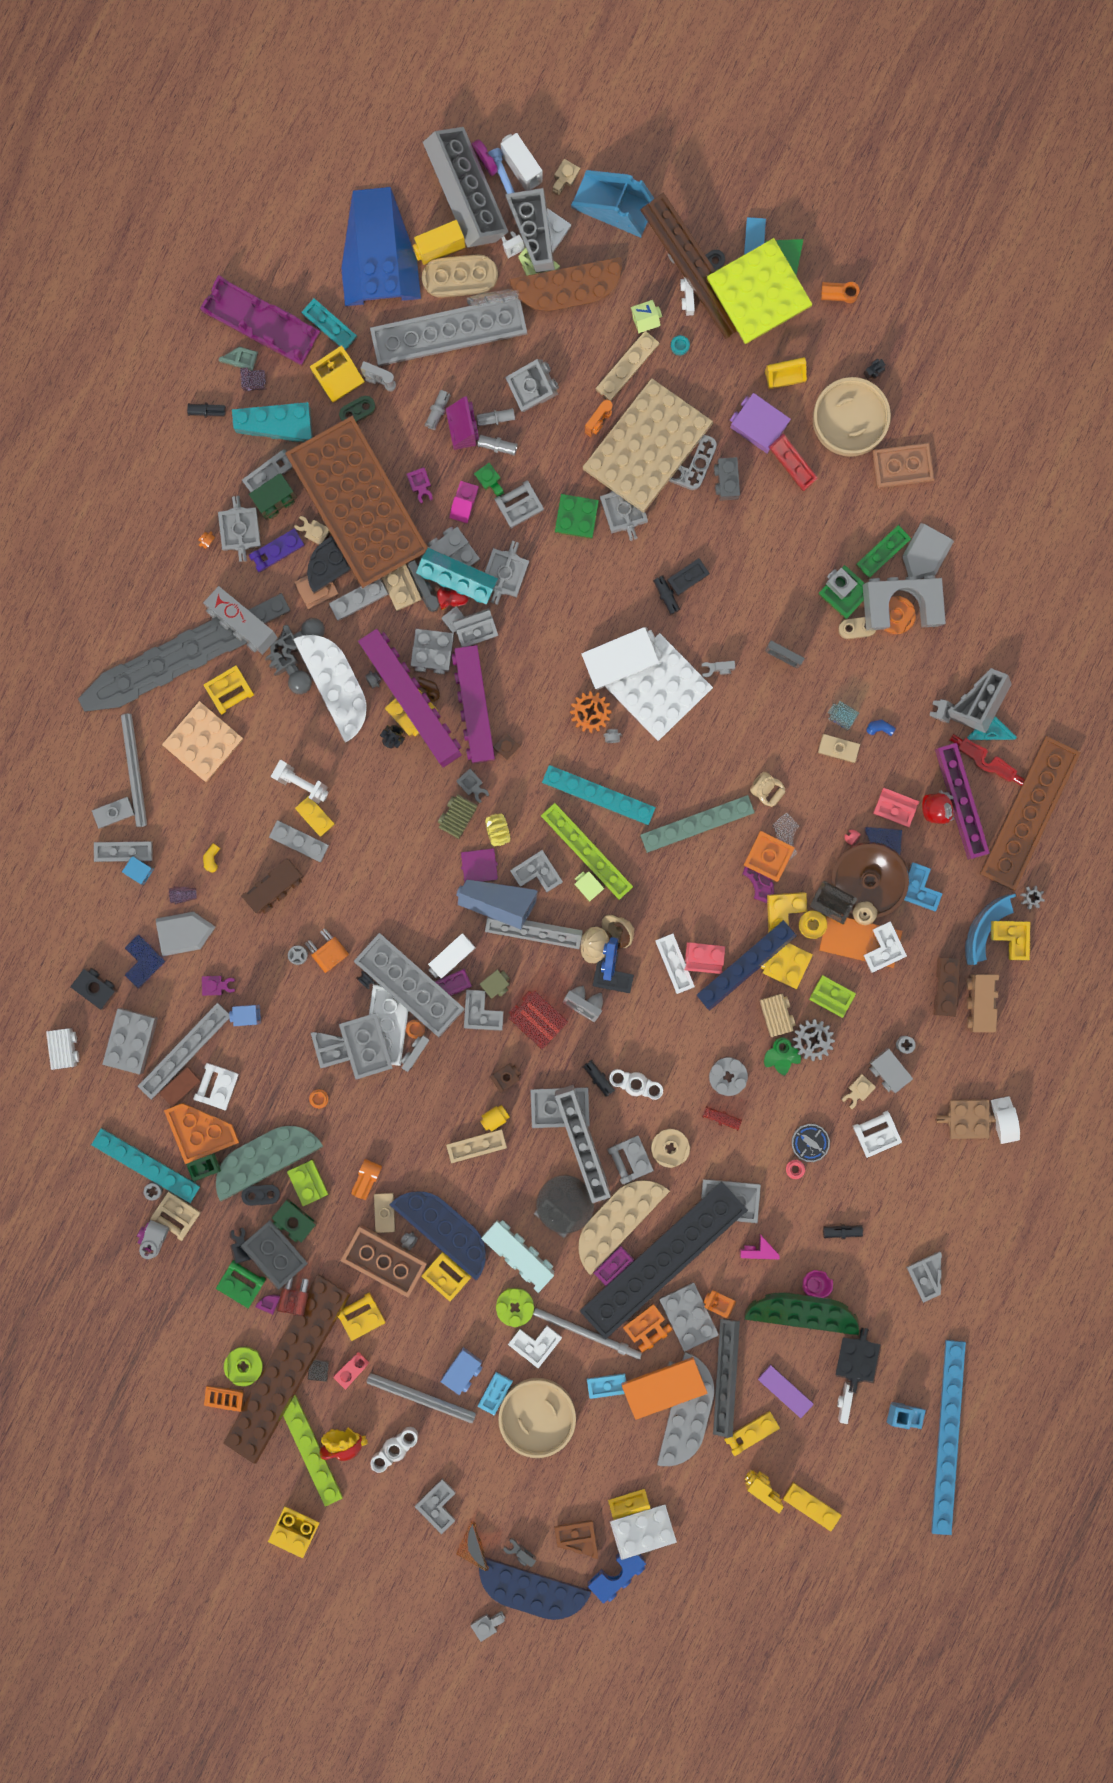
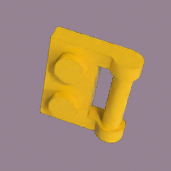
[204,665,254,715]
[421,1252,471,1301]
[338,1292,386,1341]

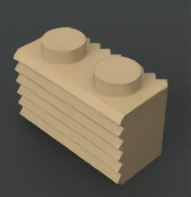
[759,993,796,1037]

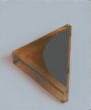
[456,1521,489,1571]

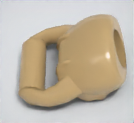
[750,772,785,807]

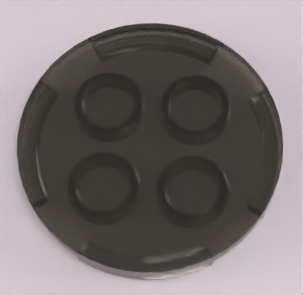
[536,1175,594,1234]

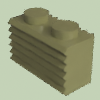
[438,794,478,839]

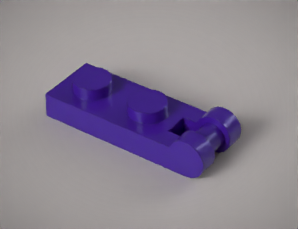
[249,528,305,572]

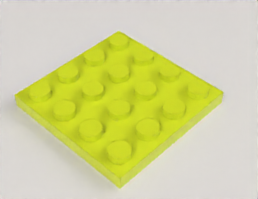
[707,238,812,344]

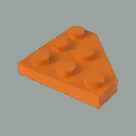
[164,1103,239,1164]

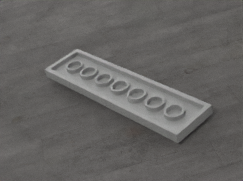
[370,296,527,367]

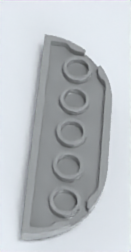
[657,1352,714,1466]

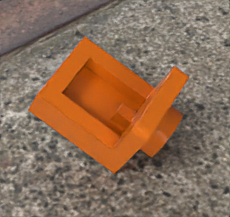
[704,1290,736,1319]

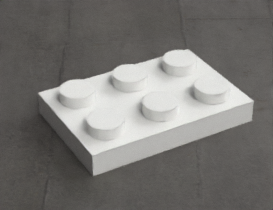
[610,1505,677,1560]

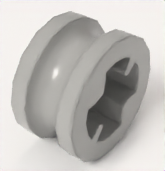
[144,1182,162,1201]

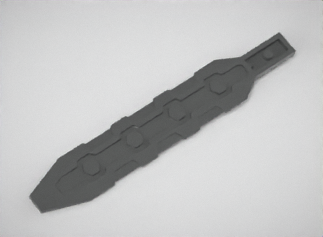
[78,593,291,712]

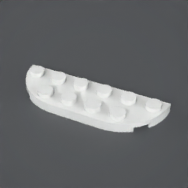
[293,635,366,743]

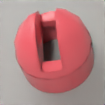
[844,829,861,846]

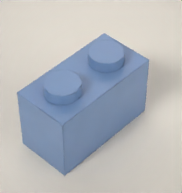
[229,1004,261,1026]
[440,1347,483,1395]

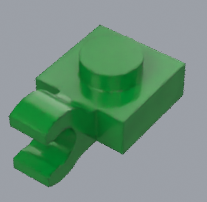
[474,463,504,497]

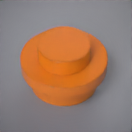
[198,531,215,549]
[406,1019,425,1039]
[309,1089,329,1109]

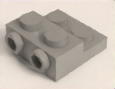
[505,359,559,412]
[427,527,480,566]
[411,629,454,675]

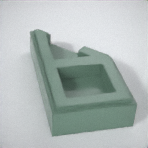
[219,347,258,371]

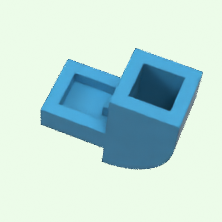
[886,1402,926,1429]

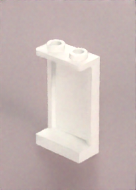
[581,627,663,690]

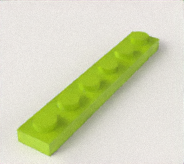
[541,803,633,900]
[283,1393,343,1506]

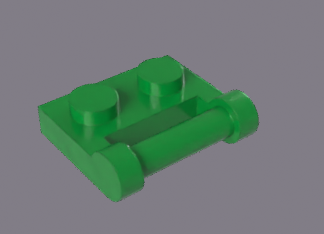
[216,1259,266,1309]

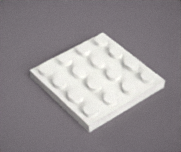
[605,633,713,741]

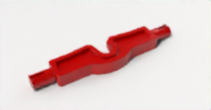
[949,734,1025,786]

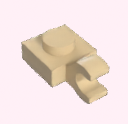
[553,159,581,195]

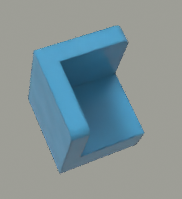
[122,857,154,885]

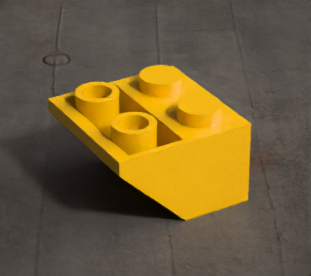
[310,345,364,403]
[268,1506,320,1558]

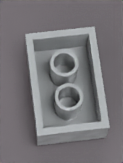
[102,1008,158,1075]

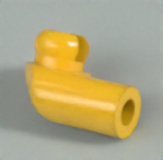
[203,843,220,873]

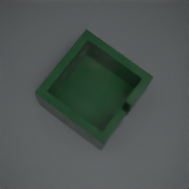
[249,473,297,519]

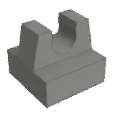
[930,699,954,723]

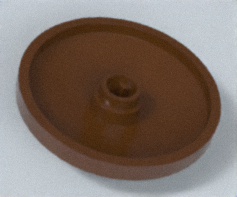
[832,842,909,918]

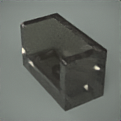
[810,881,858,924]

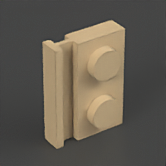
[382,564,422,611]

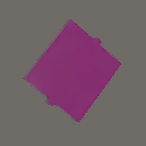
[461,848,498,882]

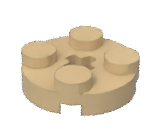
[651,1129,690,1168]

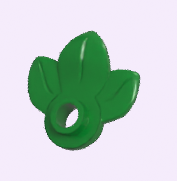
[764,1037,801,1076]

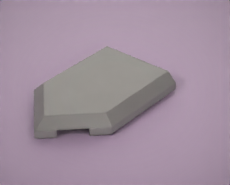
[902,523,954,579]
[156,912,216,956]

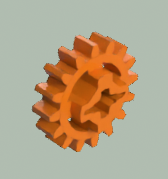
[570,691,611,734]

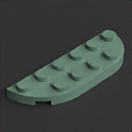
[216,1126,323,1202]

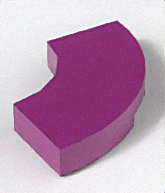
[742,867,774,903]

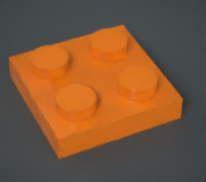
[743,831,795,882]

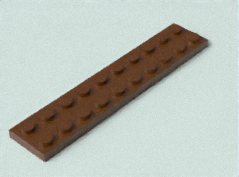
[223,1275,351,1464]

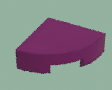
[256,1294,281,1315]

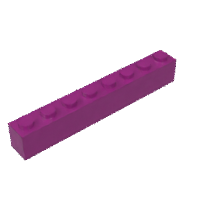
[358,629,462,768]

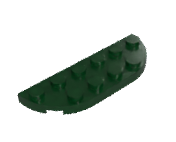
[744,1293,859,1335]

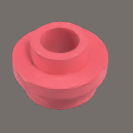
[786,1160,805,1179]

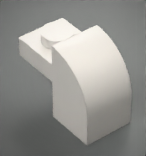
[991,1096,1020,1144]

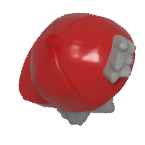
[922,790,954,825]

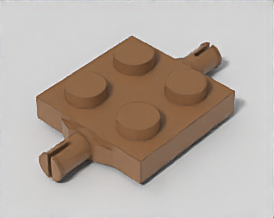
[936,1099,996,1139]

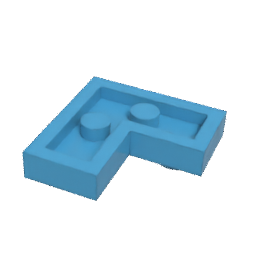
[904,862,943,912]

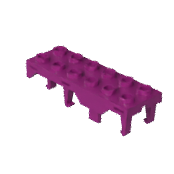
[200,275,320,366]

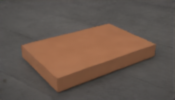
[872,443,934,489]

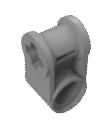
[139,1220,169,1259]

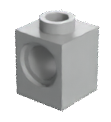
[826,568,857,600]

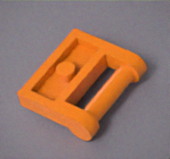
[585,400,613,437]

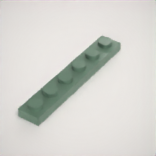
[640,795,755,853]

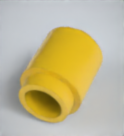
[480,1105,510,1132]

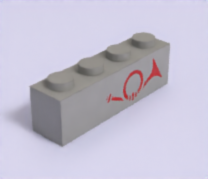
[203,586,278,655]

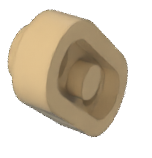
[838,617,876,639]

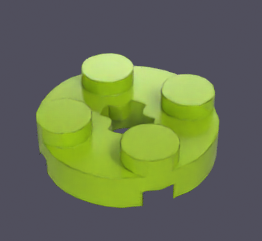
[496,1288,534,1327]
[224,1346,263,1386]

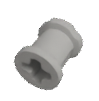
[896,1036,916,1054]

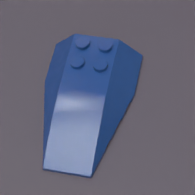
[341,187,421,306]

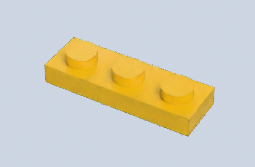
[782,1482,842,1531]

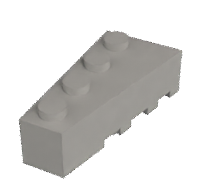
[505,188,555,273]

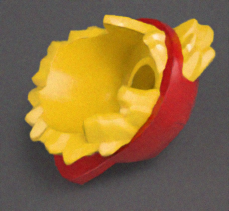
[319,1427,368,1461]

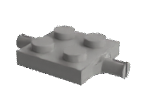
[600,491,648,541]
[218,496,261,562]
[485,541,529,605]

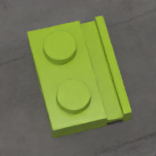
[809,975,856,1018]
[287,1160,329,1206]

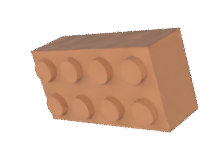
[341,1224,428,1298]

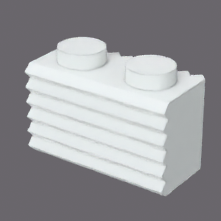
[46,1028,79,1070]

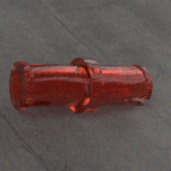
[702,1106,742,1131]

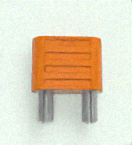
[305,928,349,973]

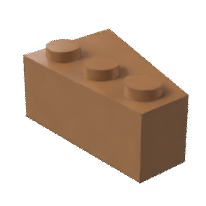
[966,974,999,1032]

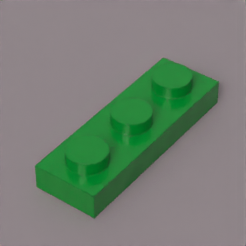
[856,525,911,579]

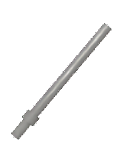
[533,1308,642,1359]

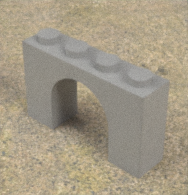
[863,575,946,631]

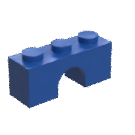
[588,1553,646,1604]

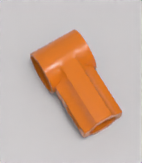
[821,282,860,303]
[351,1159,383,1200]

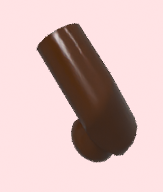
[418,677,440,702]

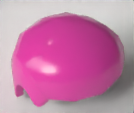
[803,1270,833,1298]

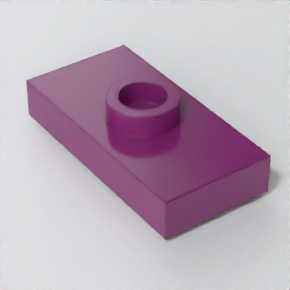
[593,1245,634,1286]

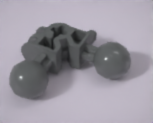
[265,618,325,695]

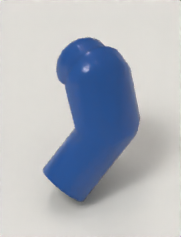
[866,720,896,736]

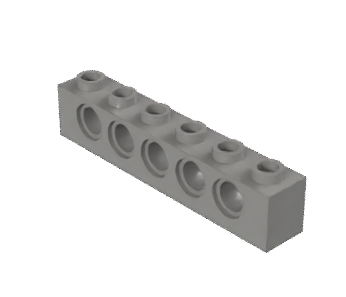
[555,1085,611,1203]

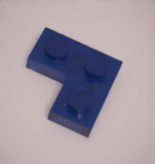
[125,934,166,989]

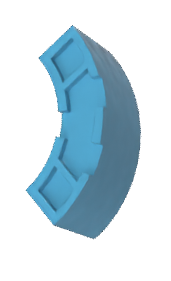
[965,894,1016,965]

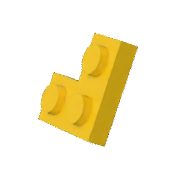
[767,892,807,933]
[991,921,1030,960]

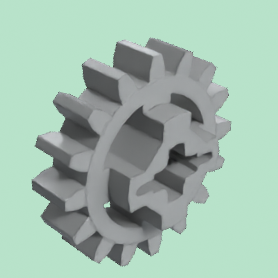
[792,1019,835,1061]

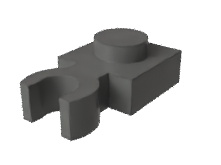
[456,769,489,803]

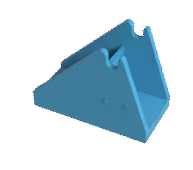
[571,170,655,238]

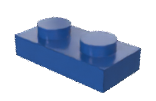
[601,937,619,981]

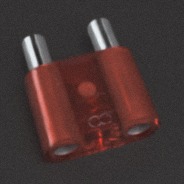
[277,1277,309,1316]

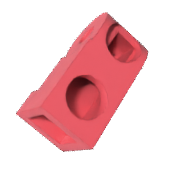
[333,1352,369,1390]

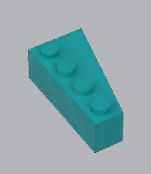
[232,402,313,443]

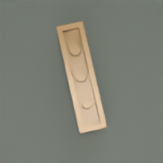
[596,331,660,401]

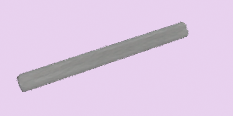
[121,713,147,827]
[366,1373,476,1423]

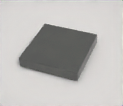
[764,640,805,669]

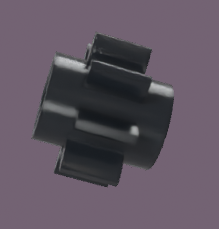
[380,725,405,749]

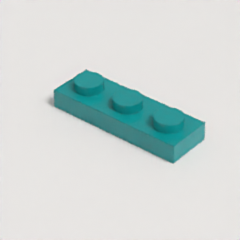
[301,298,357,351]

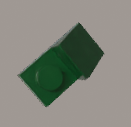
[186,1153,221,1182]

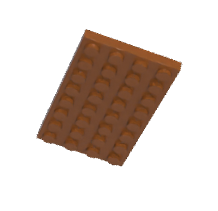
[285,416,427,589]

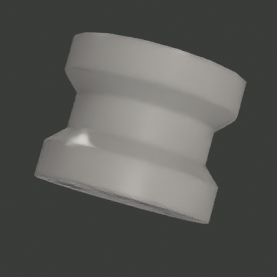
[288,946,308,965]

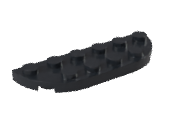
[307,536,351,594]

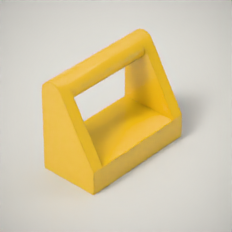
[765,357,807,390]

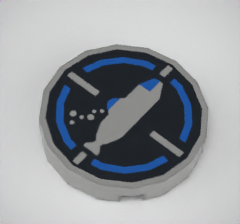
[791,1124,830,1162]

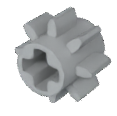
[1020,886,1045,909]

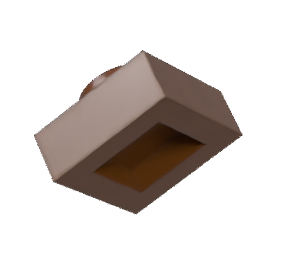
[493,733,520,760]

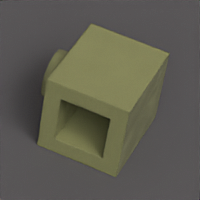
[480,969,510,999]

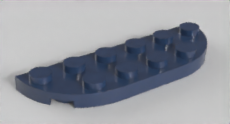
[389,1191,486,1281]
[479,1556,591,1620]

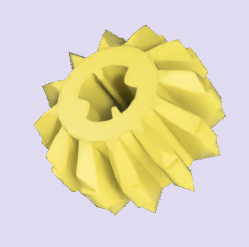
[485,813,510,846]

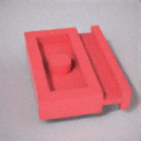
[873,788,919,828]
[684,943,725,974]

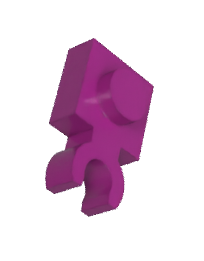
[407,467,433,504]
[202,976,236,996]

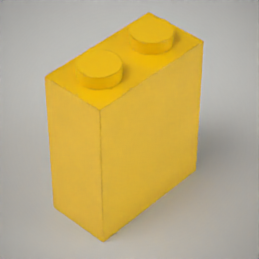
[412,220,465,265]

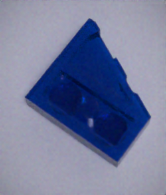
[864,827,902,855]

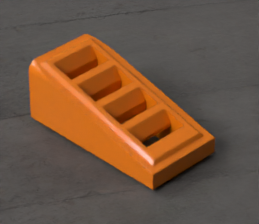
[204,1386,245,1412]

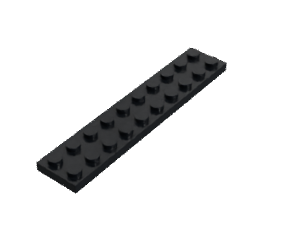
[579,1181,748,1340]

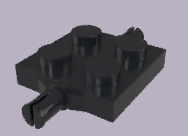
[835,1328,881,1394]

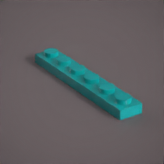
[542,765,656,825]
[91,1128,201,1203]

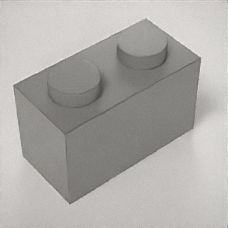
[869,1048,913,1093]

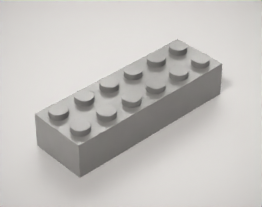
[423,127,508,247]

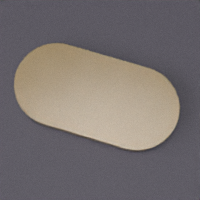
[422,254,498,297]

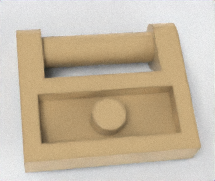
[150,1191,201,1241]

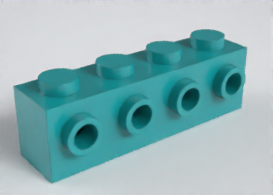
[416,548,498,605]

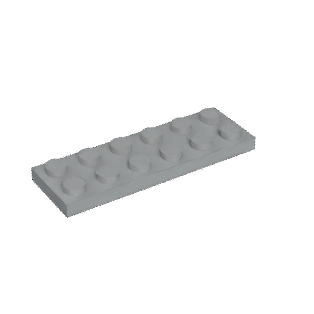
[354,933,465,1038]

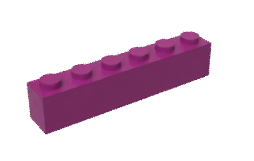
[452,645,495,764]
[935,743,990,860]

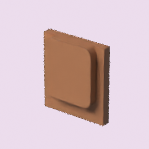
[294,576,339,610]

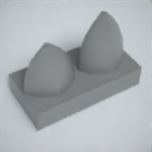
[562,986,603,1023]

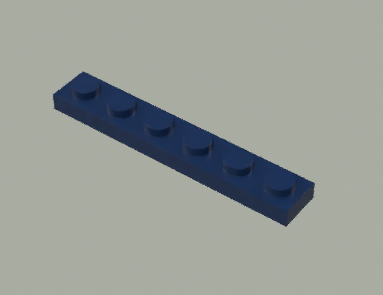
[697,920,797,1011]

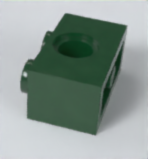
[272,1199,317,1243]

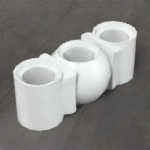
[609,1069,663,1100]
[370,1427,418,1473]

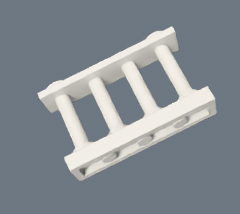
[271,760,329,804]

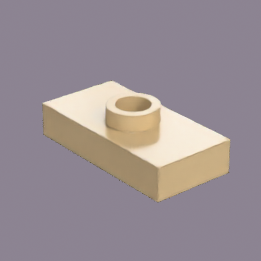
[818,734,860,763]
[374,1193,395,1233]

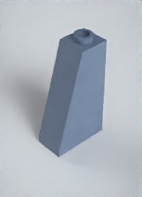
[456,880,538,930]

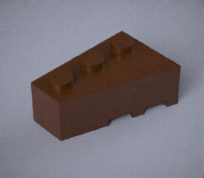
[241,859,304,914]

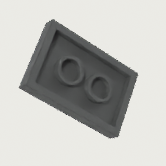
[241,1220,308,1290]

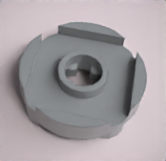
[709,1057,748,1096]

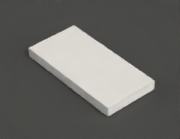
[369,984,408,1066]

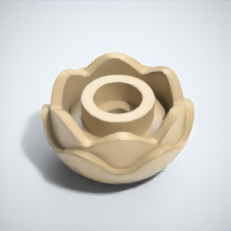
[853,902,877,925]

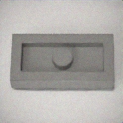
[92,797,135,829]

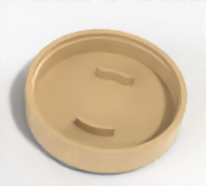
[812,377,891,457]
[499,1378,576,1458]

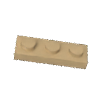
[446,1129,507,1163]

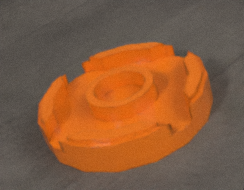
[885,596,916,634]

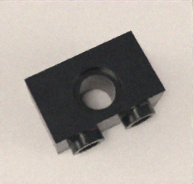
[70,968,118,1010]

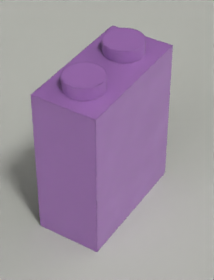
[730,393,791,454]

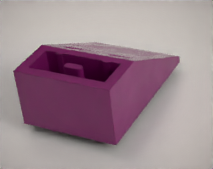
[446,396,479,450]

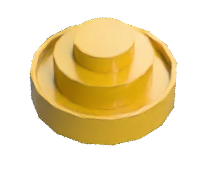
[799,911,827,939]

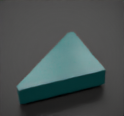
[967,716,1017,740]

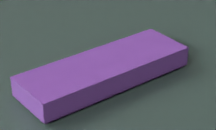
[758,1364,814,1418]

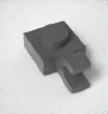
[503,1538,536,1567]

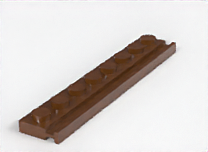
[640,192,737,339]

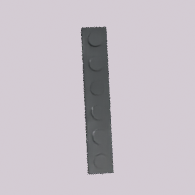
[713,1318,740,1438]

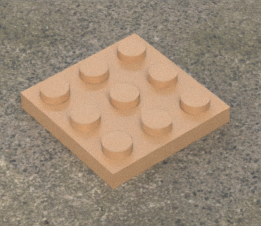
[162,701,243,782]

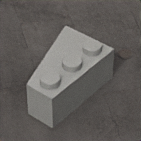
[948,668,1012,733]

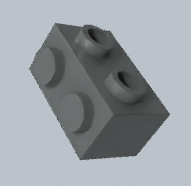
[714,457,740,501]

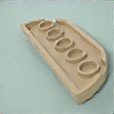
[579,1180,670,1275]

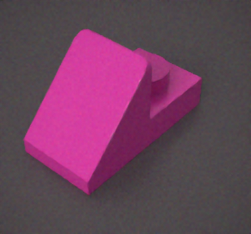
[449,481,479,524]
[740,1234,780,1259]

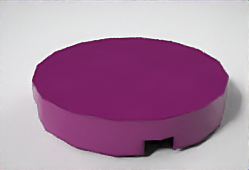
[472,139,498,176]

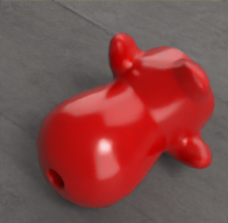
[437,587,469,610]

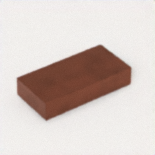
[159,1067,201,1107]

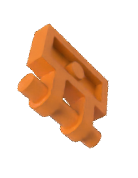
[623,1303,673,1353]

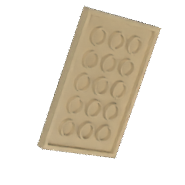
[583,378,713,513]

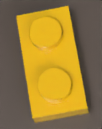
[295,796,335,837]
[608,1489,651,1520]

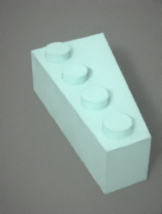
[481,1219,554,1293]

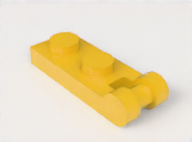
[724,1411,780,1456]

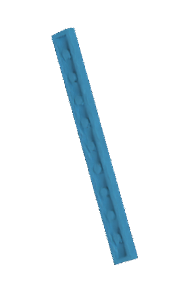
[931,1340,966,1535]

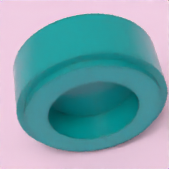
[671,335,690,356]

